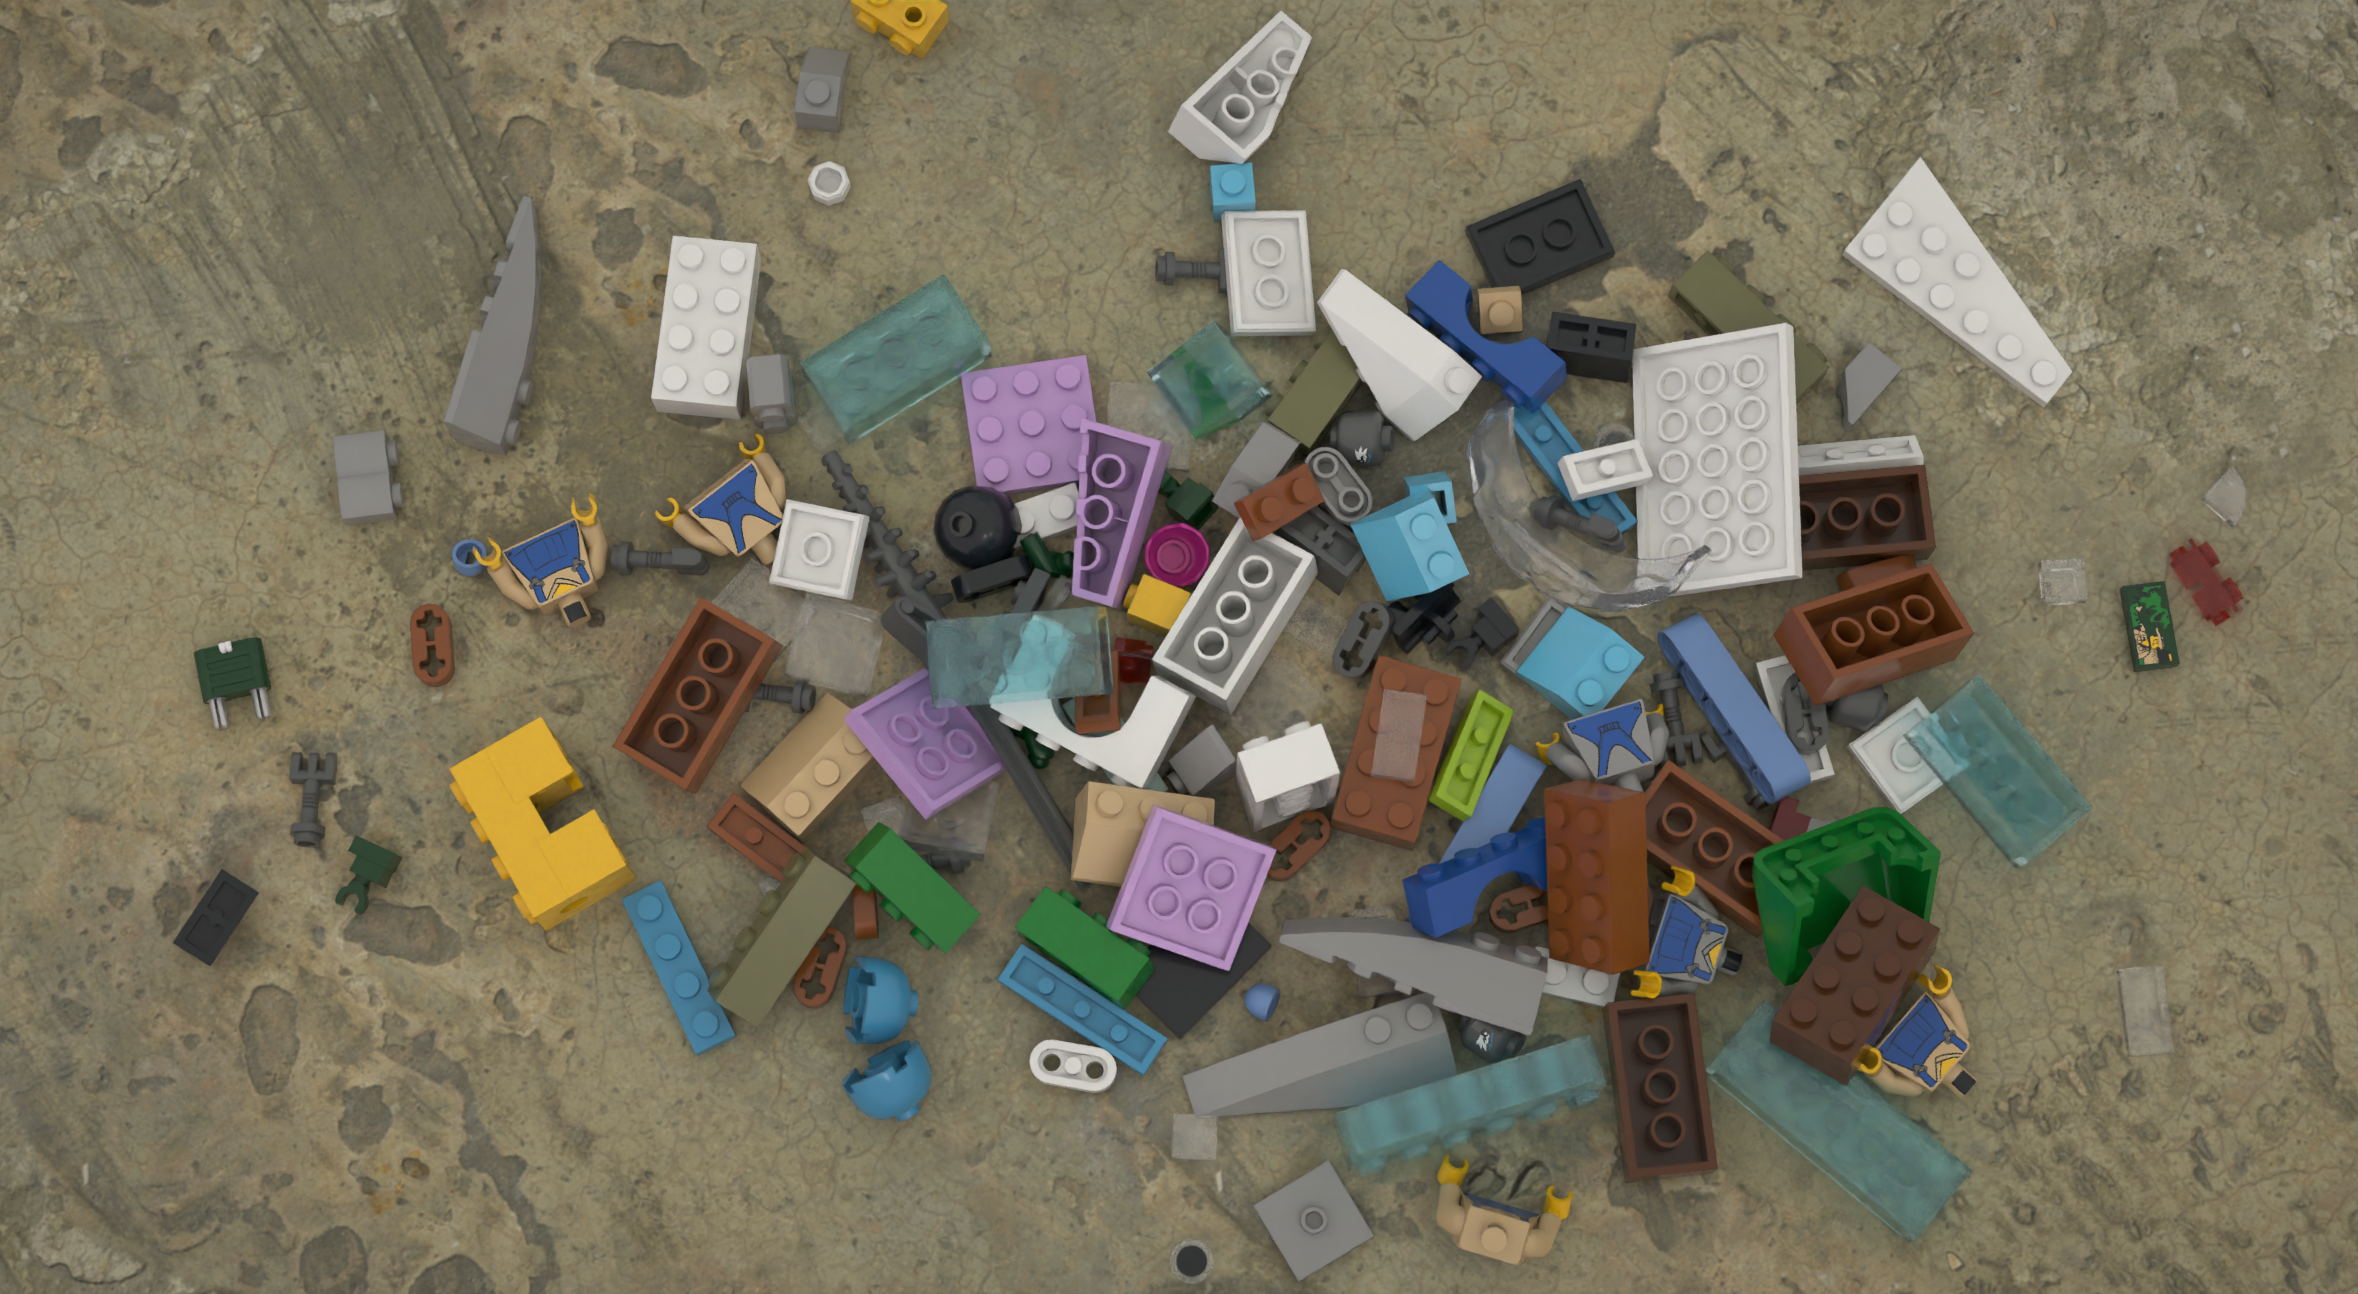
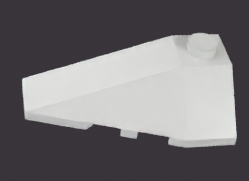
[1168,11,1312,164]
[1317,269,1482,441]

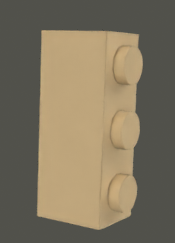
[739,692,879,844]
[1071,781,1215,887]

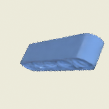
[1657,613,1811,804]
[1405,744,1547,922]

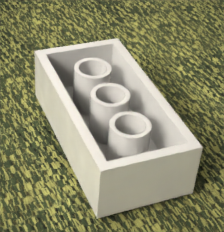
[651,236,761,420]
[1152,517,1318,715]
[1235,721,1340,833]

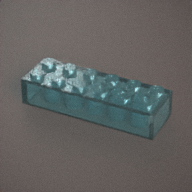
[1705,1000,1972,1242]
[1333,1034,1607,1176]

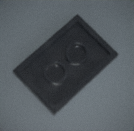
[1465,179,1615,295]
[1136,923,1272,1040]

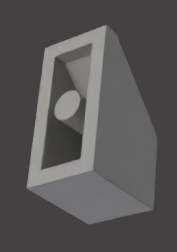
[794,47,851,133]
[1212,421,1301,518]
[1166,724,1236,797]

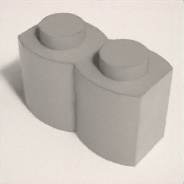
[746,354,797,434]
[333,430,404,525]

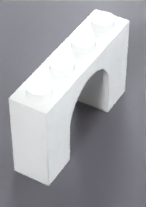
[990,615,1197,789]

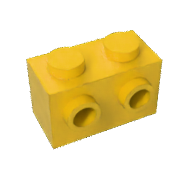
[851,0,950,59]

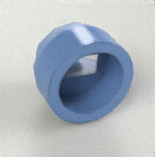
[452,539,487,577]
[1244,984,1280,1022]

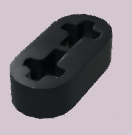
[951,555,1033,603]

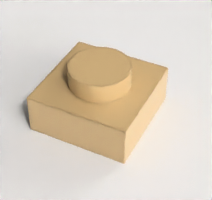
[1477,286,1523,334]

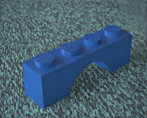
[1405,260,1567,414]
[1402,817,1547,938]

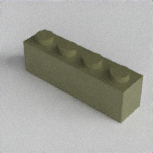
[1668,250,1829,405]
[1265,304,1406,458]
[707,847,856,1028]

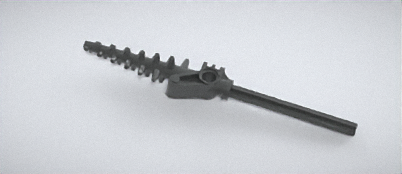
[821,450,1095,891]

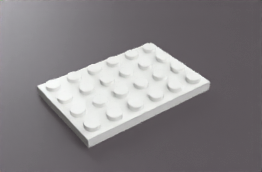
[1632,323,1803,600]

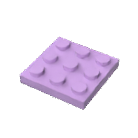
[960,355,1096,495]
[844,668,1007,820]
[1106,804,1276,971]

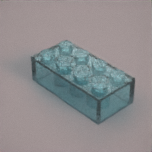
[800,274,992,445]
[925,606,1114,709]
[1903,674,2093,868]

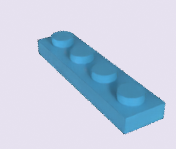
[1500,401,1638,549]
[621,880,737,1056]
[997,943,1168,1077]

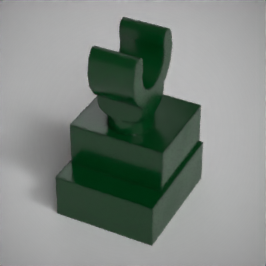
[1158,470,1219,530]
[335,835,402,915]

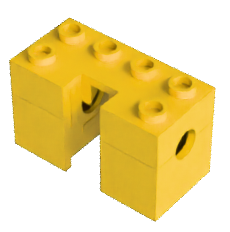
[449,716,637,931]

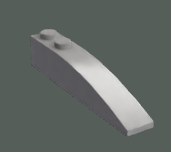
[444,196,542,456]
[1279,917,1548,1036]
[1182,993,1458,1119]

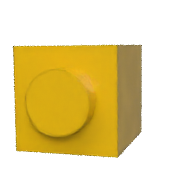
[1123,574,1191,637]

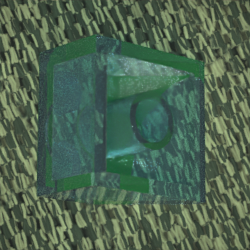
[1147,321,1273,440]

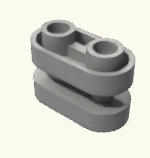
[1305,447,1372,534]

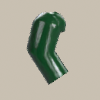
[1019,531,1074,580]
[1009,726,1055,769]

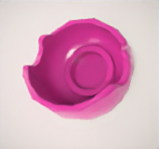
[1144,523,1210,588]

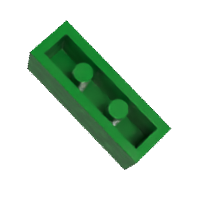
[843,822,981,953]
[1014,886,1156,1010]

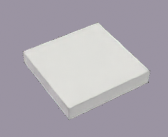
[769,499,870,601]
[1847,697,1969,814]

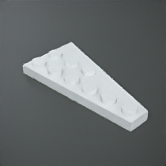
[1842,157,2072,408]

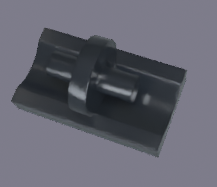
[1389,582,1461,655]

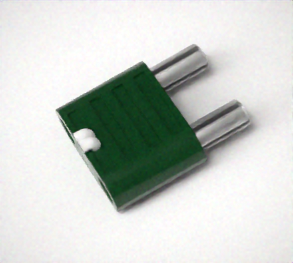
[194,637,272,730]

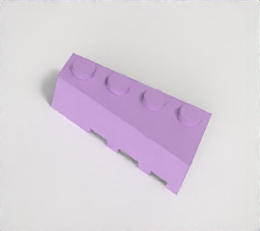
[1072,418,1172,610]

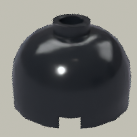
[933,485,1022,570]

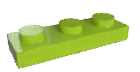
[1428,689,1514,821]

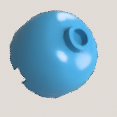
[843,956,918,1044]
[841,1040,932,1122]

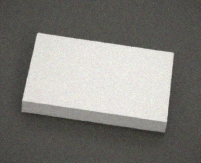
[1221,210,1316,336]

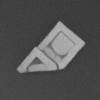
[1836,342,1902,431]

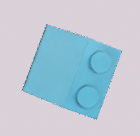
[1350,488,1469,602]
[1515,606,1645,720]

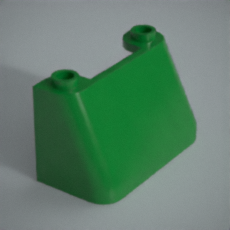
[1752,807,1941,987]

